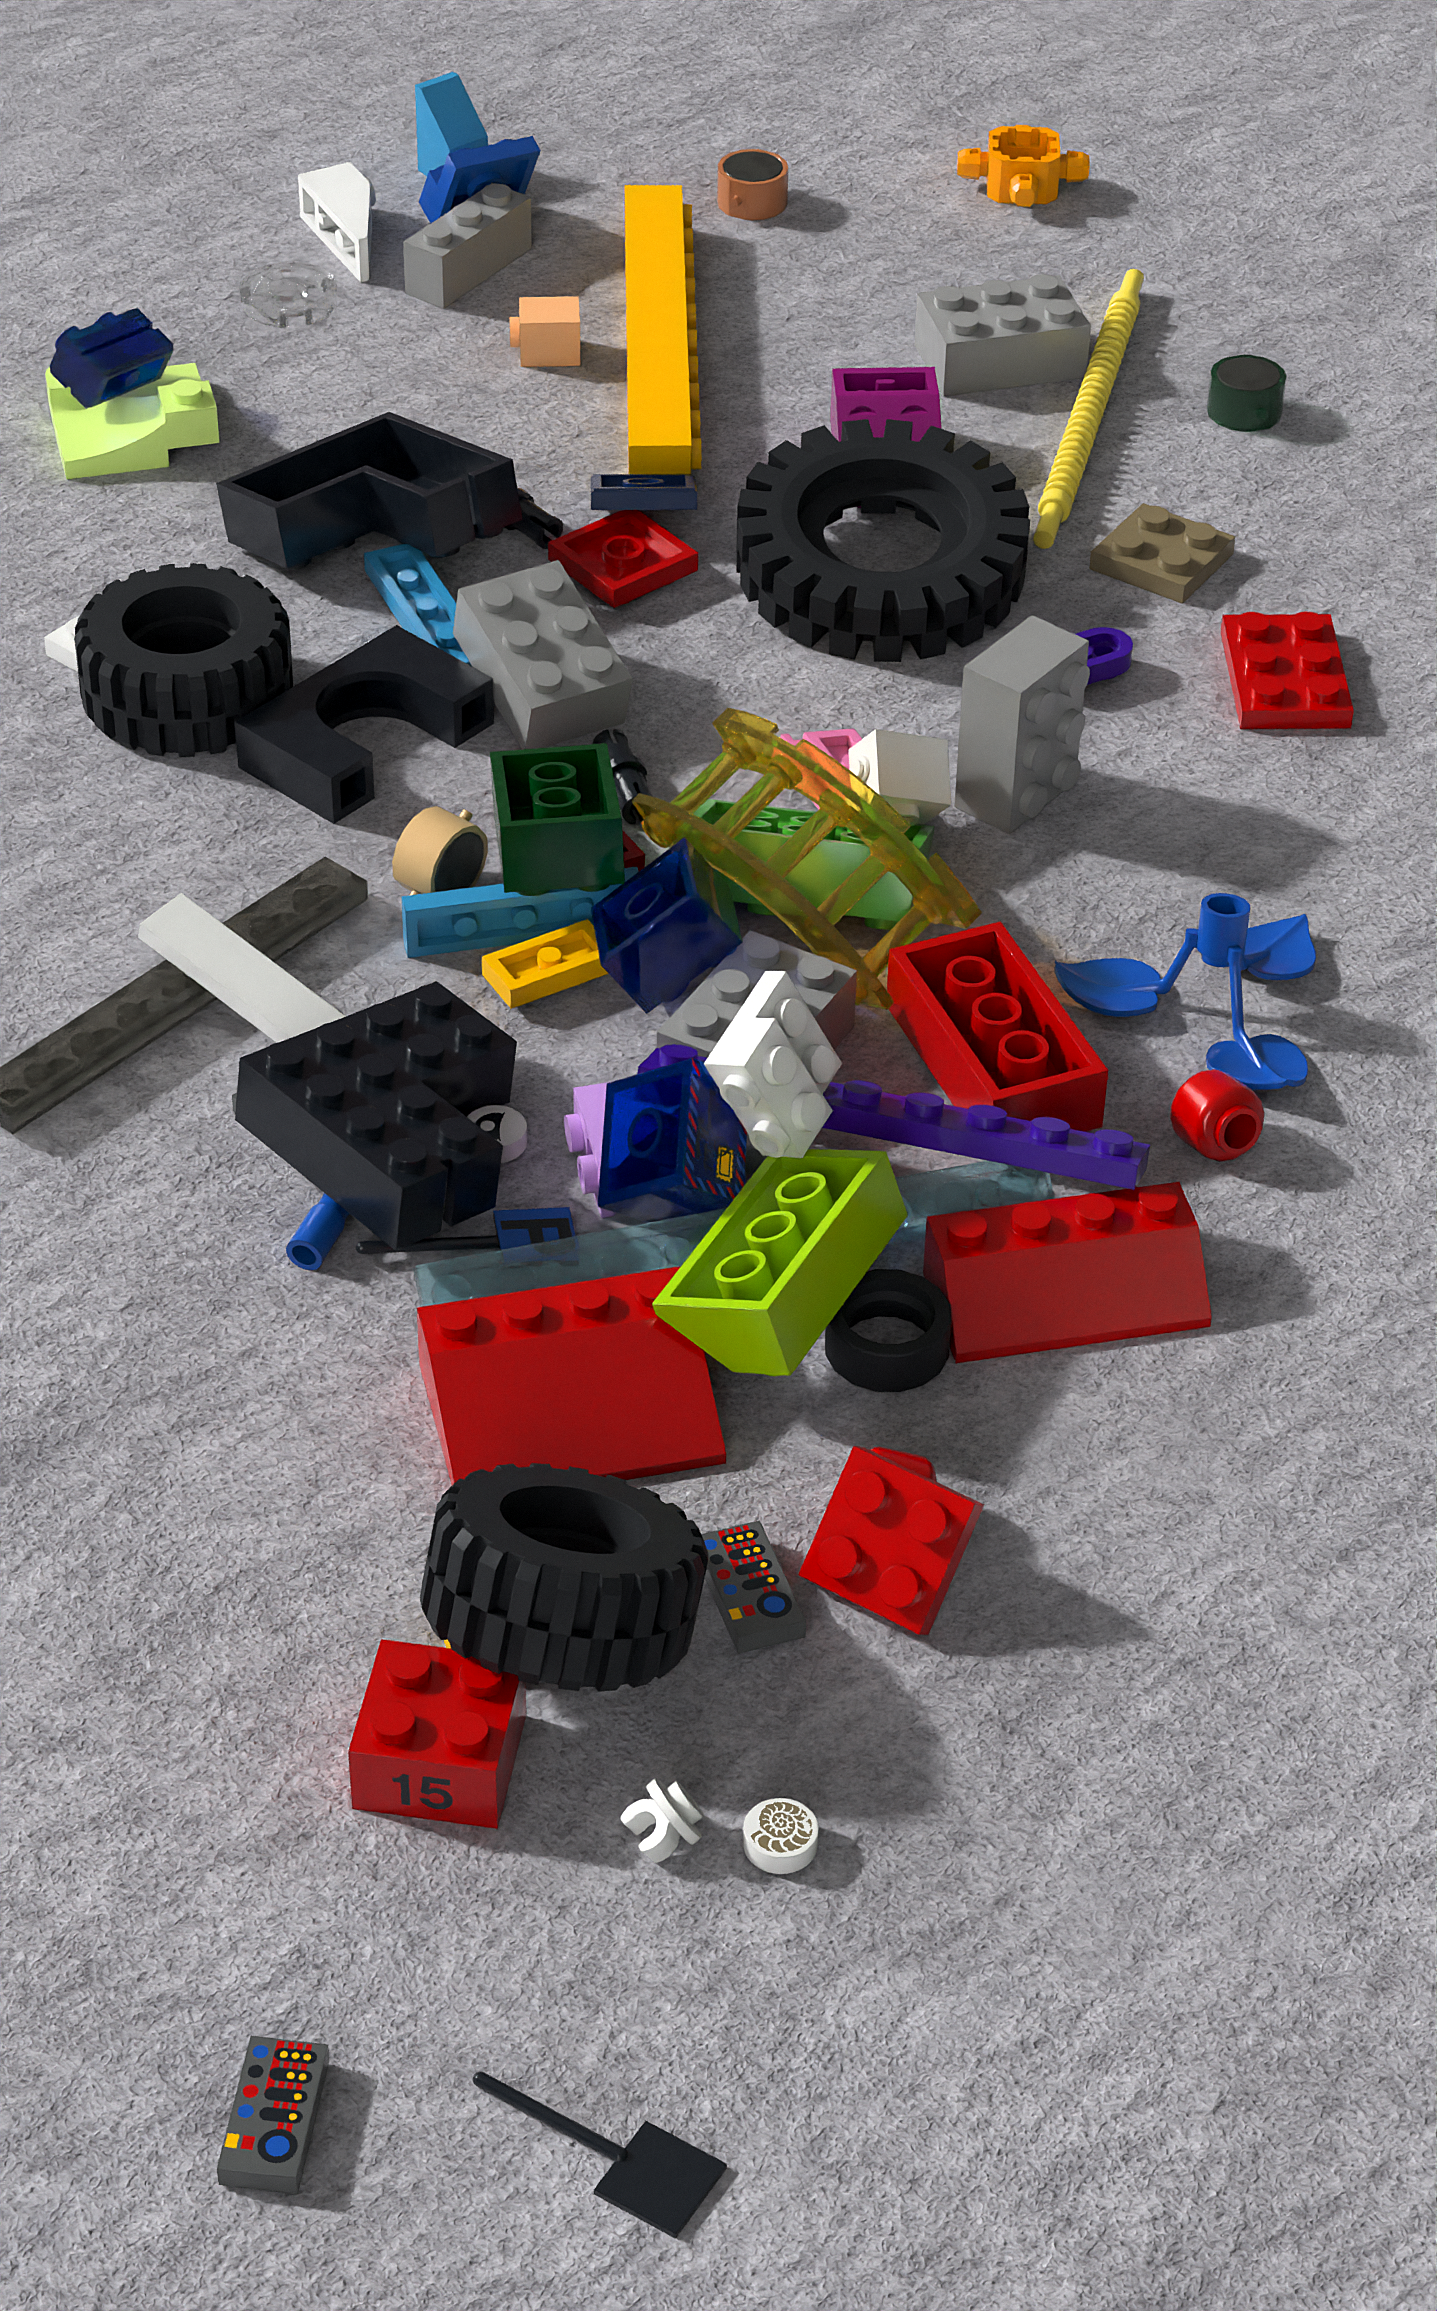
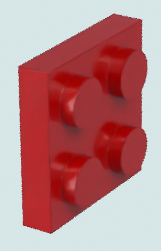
[548,510,698,608]
[798,1446,984,1635]

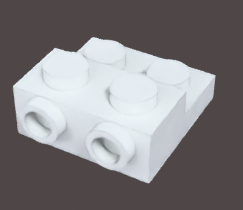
[704,971,842,1158]

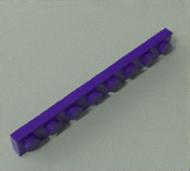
[636,1044,1150,1190]

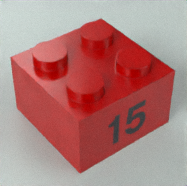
[348,1639,526,1829]

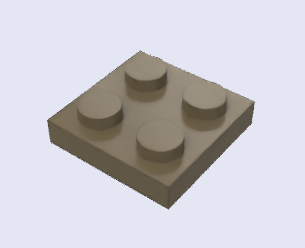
[1089,503,1236,604]

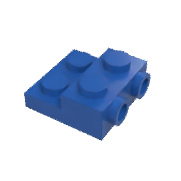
[419,136,541,224]

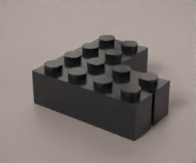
[216,412,523,569]
[235,981,517,1251]

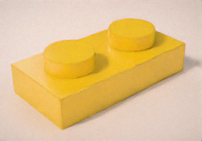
[482,919,617,1009]

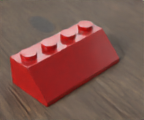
[923,1182,1212,1364]

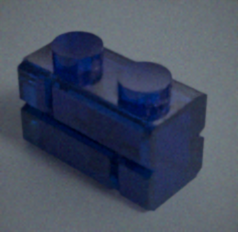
[49,308,174,409]

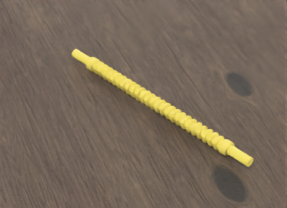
[1033,269,1144,549]

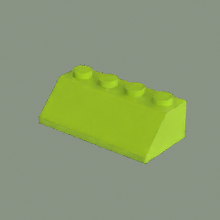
[652,1149,908,1377]

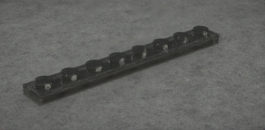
[0,856,368,1135]

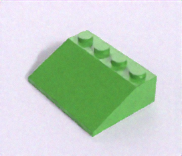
[674,799,935,930]

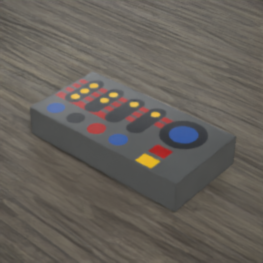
[701,1520,806,1654]
[217,2036,330,2194]

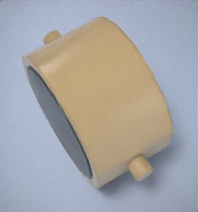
[392,806,488,895]

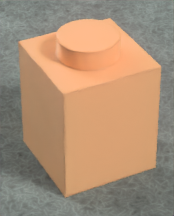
[509,296,581,367]

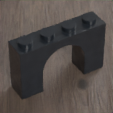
[235,625,494,824]

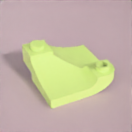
[45,356,220,480]

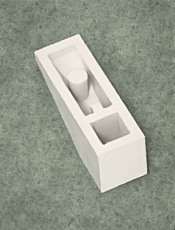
[298,162,376,282]

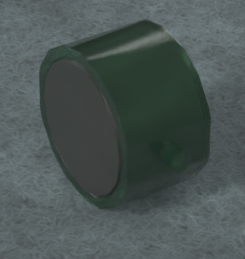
[1207,355,1287,432]

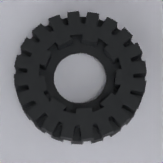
[736,419,1031,662]

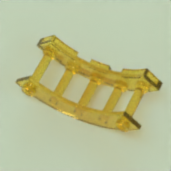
[632,708,982,1010]

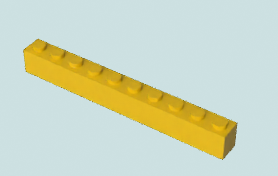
[625,185,702,474]

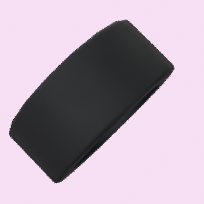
[825,1269,952,1392]

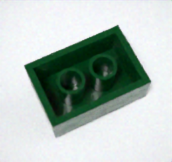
[490,743,625,896]

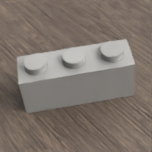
[403,183,532,309]

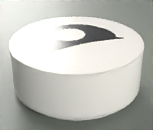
[467,1105,527,1163]

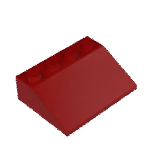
[417,1266,726,1485]

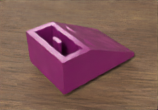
[830,367,942,508]

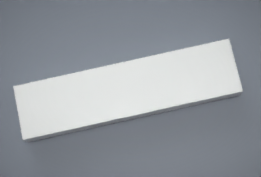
[138,893,346,1043]

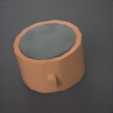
[717,149,788,220]

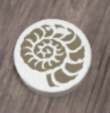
[743,1798,818,1874]

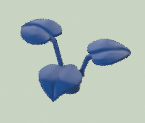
[1054,893,1316,1090]

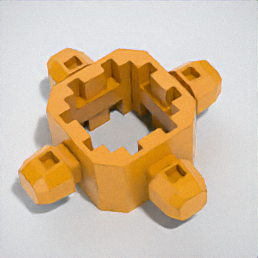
[957,125,1090,207]

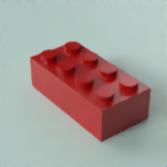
[886,921,1109,1132]

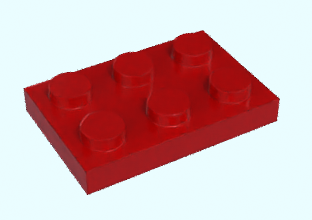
[1220,612,1354,729]

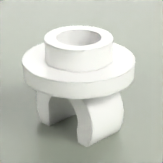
[620,1778,704,1863]

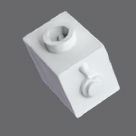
[849,729,951,827]

